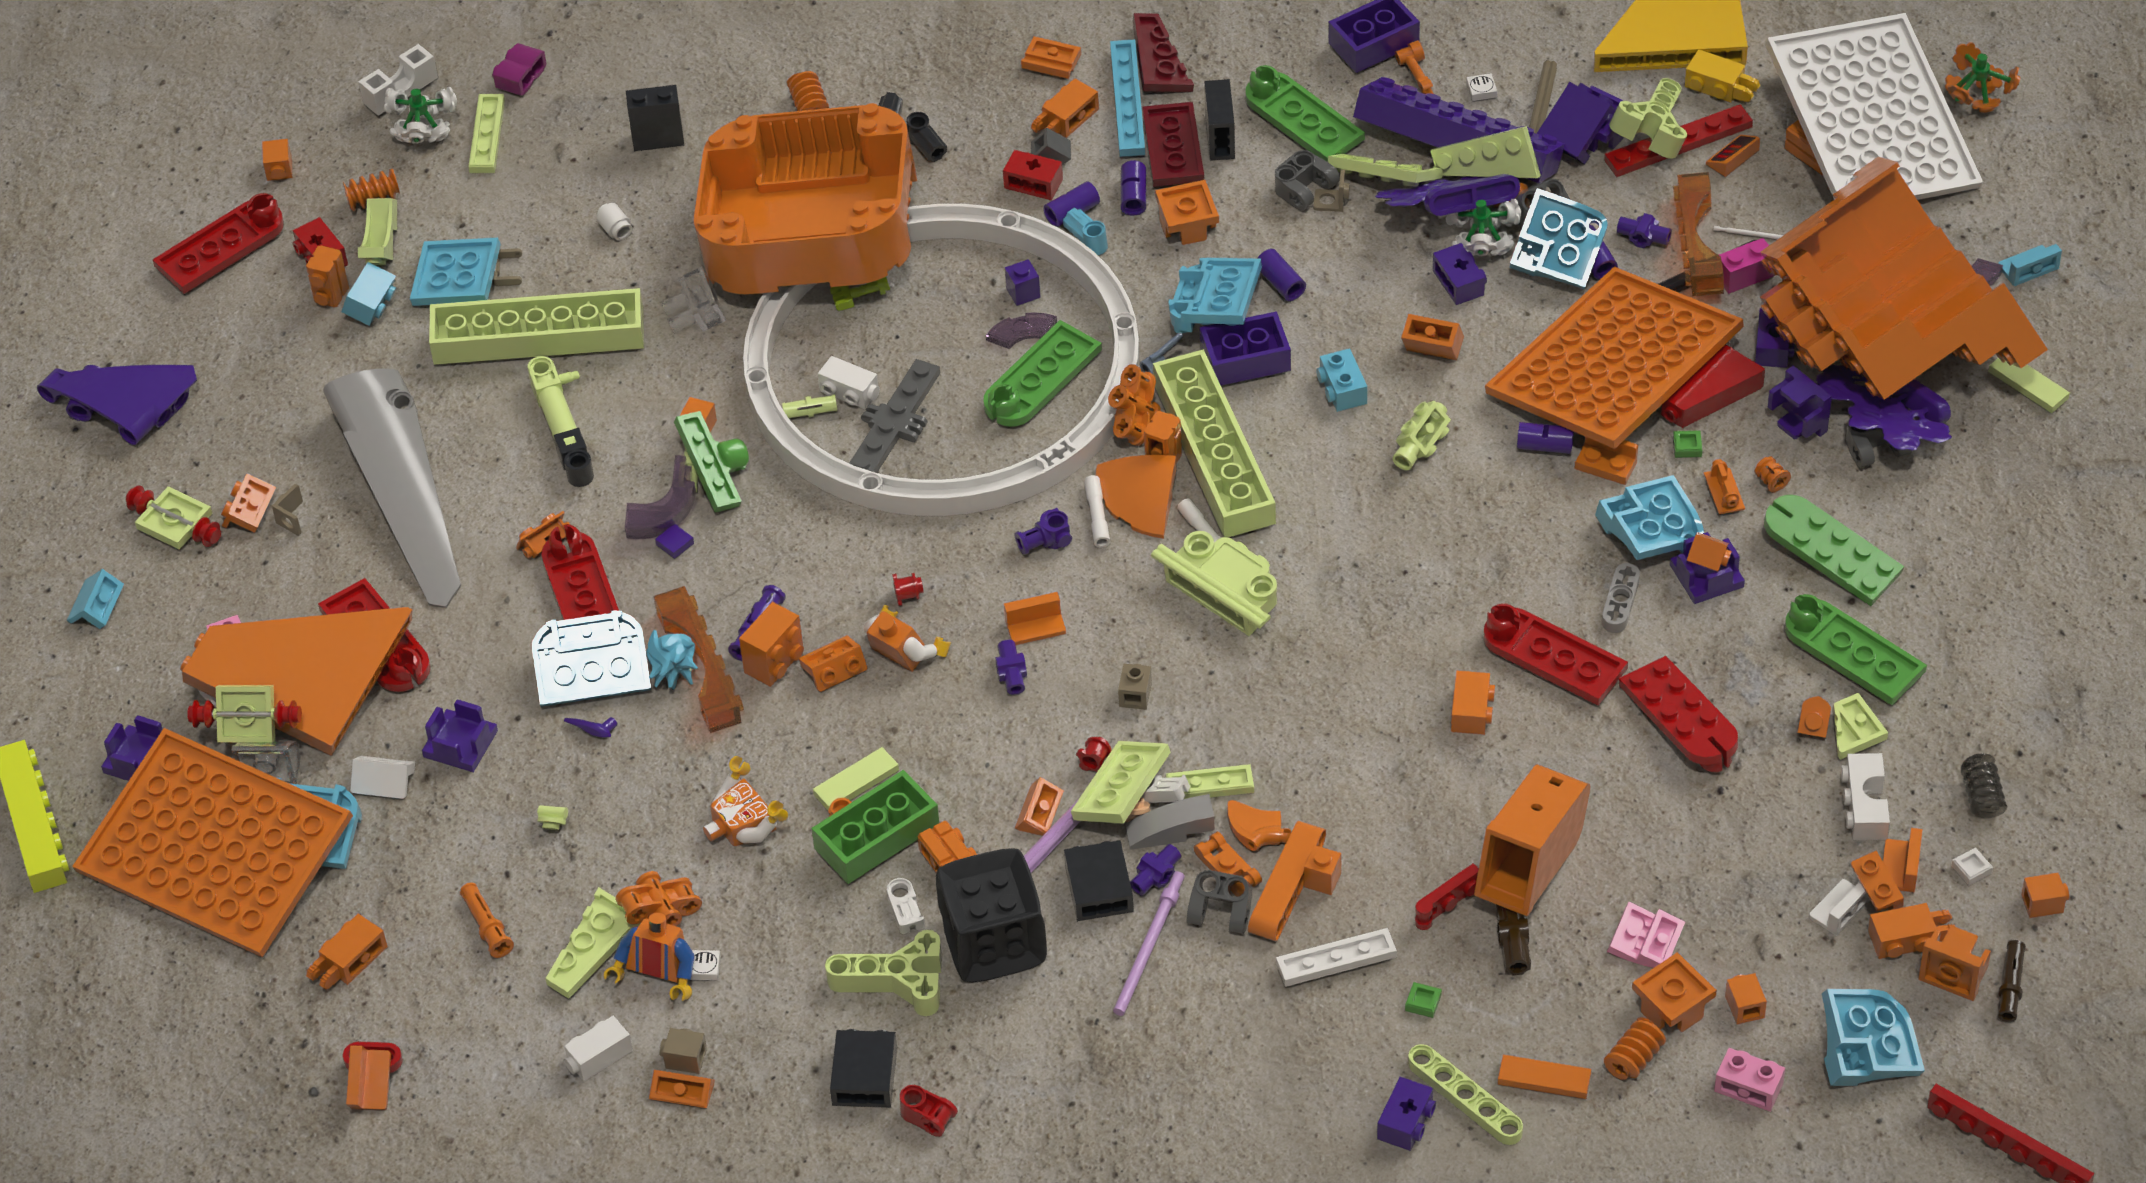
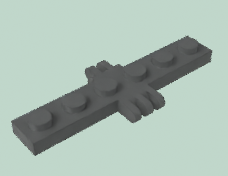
[849,359,940,473]

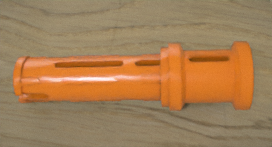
[460,882,514,958]

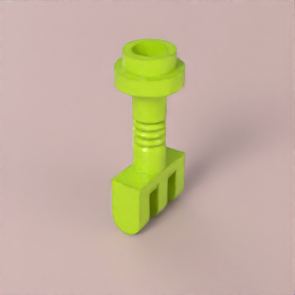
[830,277,890,311]

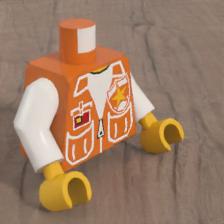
[864,605,951,672]
[703,756,788,846]

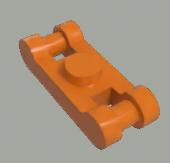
[1193,831,1262,897]

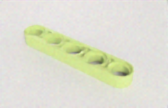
[1408,1044,1523,1145]

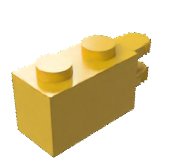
[1685,49,1760,103]

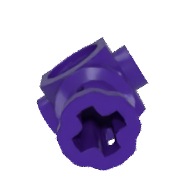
[1014,508,1072,555]

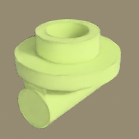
[537,805,568,830]

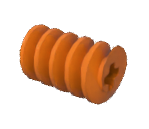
[787,71,829,111]
[343,168,400,211]
[1604,1017,1666,1080]

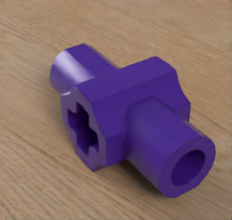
[1617,213,1672,248]
[995,639,1027,695]
[1130,844,1182,896]

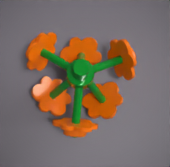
[1945,42,2020,113]

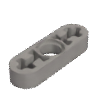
[1602,563,1640,633]

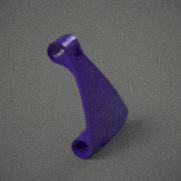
[37,365,197,445]

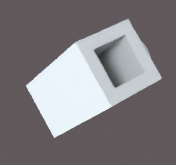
[818,356,880,409]
[564,1015,633,1081]

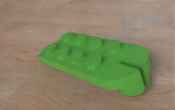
[1245,65,1365,162]
[983,320,1102,427]
[1764,495,1904,606]
[1785,594,1927,705]

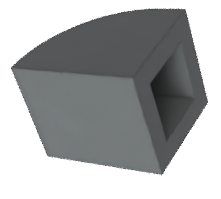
[1031,128,1071,164]

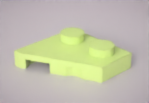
[1833,693,1888,760]

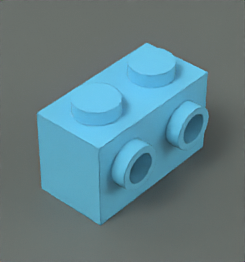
[341,262,396,326]
[1316,348,1367,412]

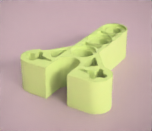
[1609,78,1687,159]
[825,930,942,1016]

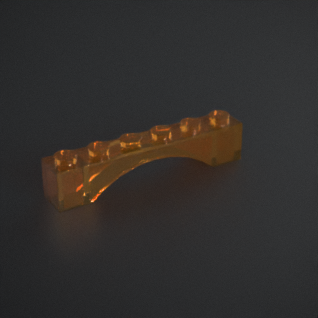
[1673,172,1724,297]
[653,586,744,733]

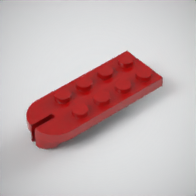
[152,193,284,294]
[541,524,619,620]
[318,578,430,692]
[1484,603,1628,706]
[1619,656,1738,773]

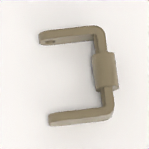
[493,248,522,286]

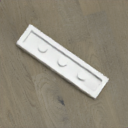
[1276,928,1397,987]

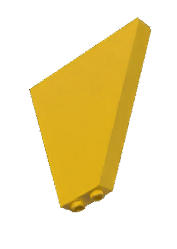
[1594,0,1748,72]

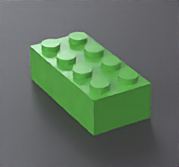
[811,770,940,884]

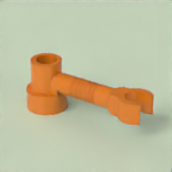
[1395,40,1434,94]

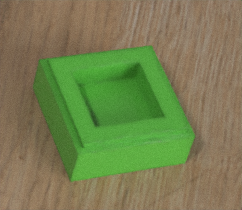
[1673,431,1702,458]
[1405,982,1442,1018]

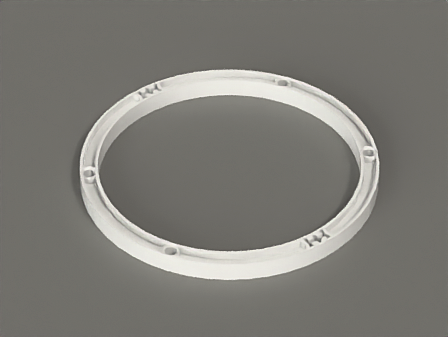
[743,204,1139,516]

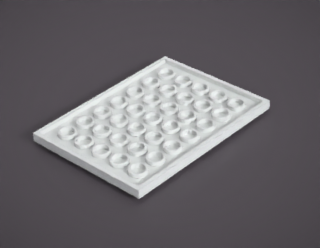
[1765,13,1983,200]

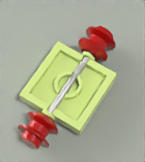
[126,485,221,549]
[187,685,302,743]

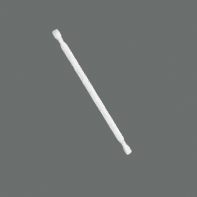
[1713,226,1783,240]

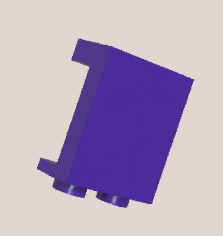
[1537,82,1616,164]

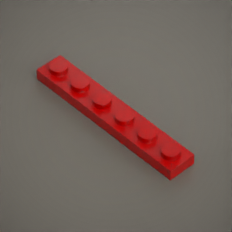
[1604,104,1753,178]
[1927,1083,2095,1183]

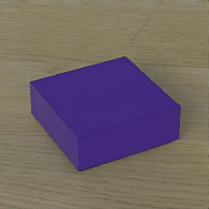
[655,524,694,559]

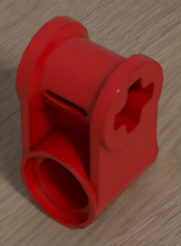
[900,1085,958,1137]

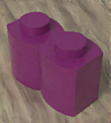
[492,43,547,96]

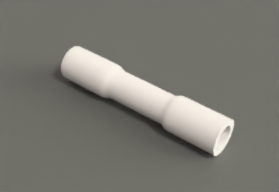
[1084,475,1110,548]
[1177,498,1222,542]

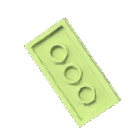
[1071,741,1171,824]

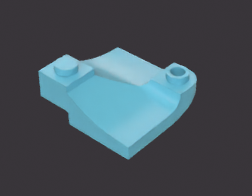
[1509,188,1608,289]
[1595,475,1704,560]
[1821,989,1925,1086]

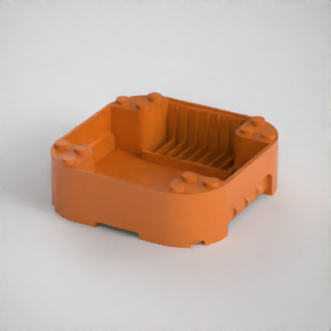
[694,103,917,294]

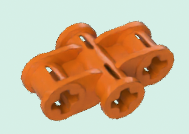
[1108,364,1161,446]
[615,871,702,926]

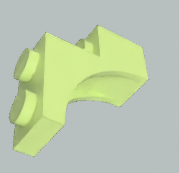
[358,198,397,265]

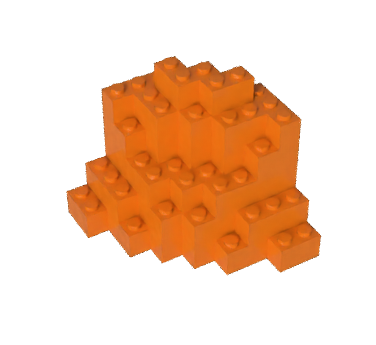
[1760,157,2048,400]

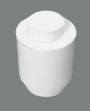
[596,203,632,241]

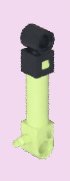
[528,356,594,487]

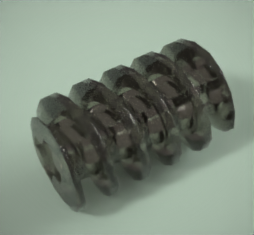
[1960,753,2007,818]

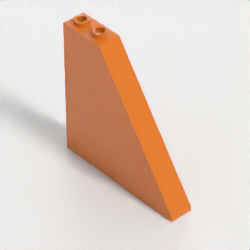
[180,607,412,756]

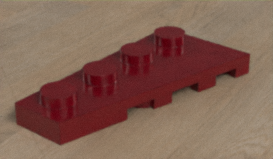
[1132,13,1194,92]

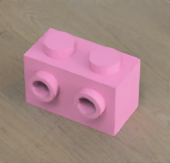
[1714,1048,1785,1112]

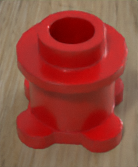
[892,573,924,606]
[1076,737,1112,772]

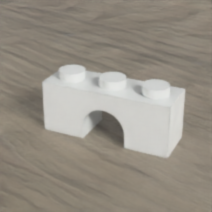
[358,44,438,115]
[1841,753,1890,840]

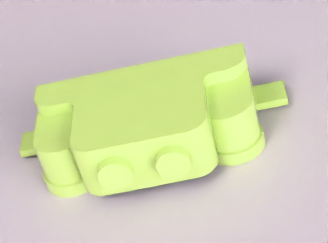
[1151,531,1277,636]

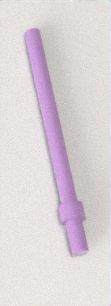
[1113,871,1185,1016]

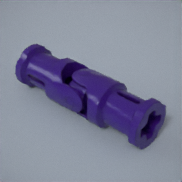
[728,585,786,661]

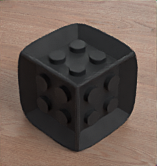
[936,848,1047,982]

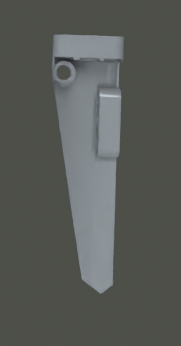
[323,369,461,608]

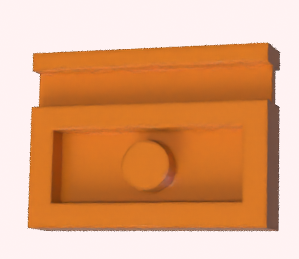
[1021,36,1081,79]

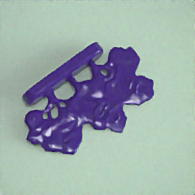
[1375,174,1520,216]
[1816,364,1952,450]

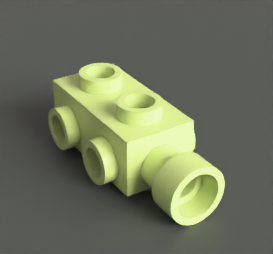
[1393,401,1451,470]

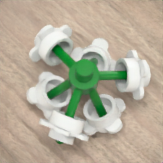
[384,87,457,143]
[1446,199,1521,256]

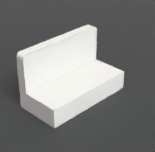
[350,756,415,799]
[1809,879,1870,936]

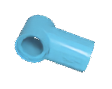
[1063,208,1108,255]

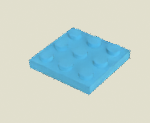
[410,237,501,306]

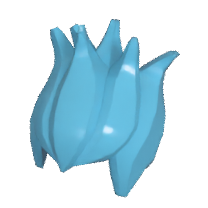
[646,630,698,689]

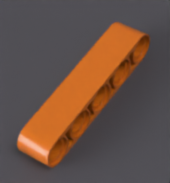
[1248,821,1326,941]

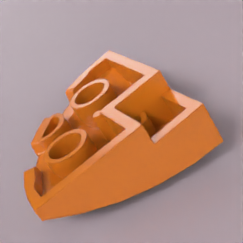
[1096,455,1177,539]

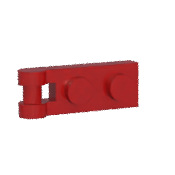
[1415,863,1479,930]

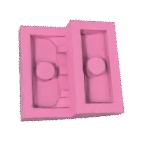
[1607,902,1685,968]

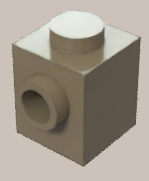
[1118,663,1152,710]
[660,1028,707,1074]

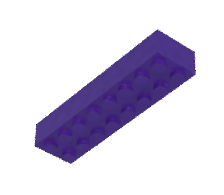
[1353,77,1565,183]

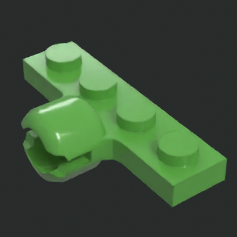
[674,411,749,512]

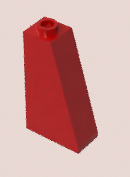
[1661,344,1765,428]

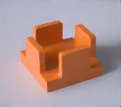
[1155,180,1219,245]
[1918,926,1991,1001]
[1632,952,1717,1032]

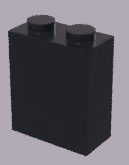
[1204,79,1235,161]
[626,85,685,152]
[1064,840,1134,922]
[830,1029,897,1108]

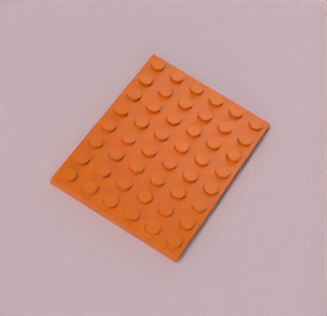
[1485,266,1744,449]
[72,728,353,958]

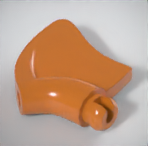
[1227,800,1291,851]

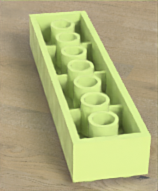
[429,288,644,365]
[1153,349,1276,537]

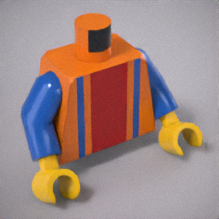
[604,913,695,1001]

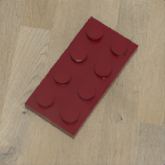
[1142,102,1204,187]

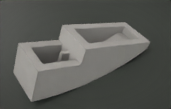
[1125,794,1215,850]

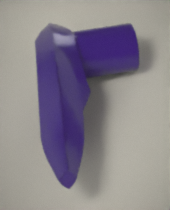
[564,717,617,738]

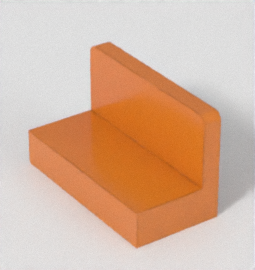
[1004,592,1066,645]
[1883,828,1923,893]
[346,1046,391,1110]

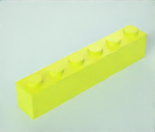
[0,740,69,893]

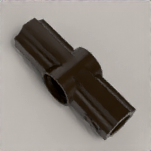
[1496,904,1531,975]

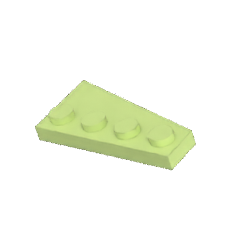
[1430,126,1541,178]
[1328,154,1443,186]
[546,887,641,999]

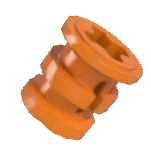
[1754,456,1791,493]

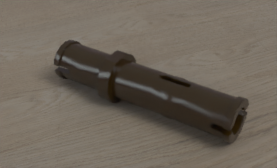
[1998,940,2026,1022]

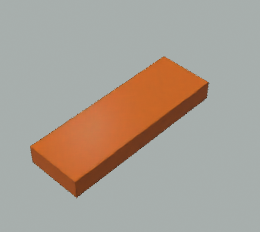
[1498,1054,1592,1099]

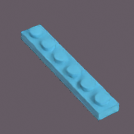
[1110,39,1145,157]

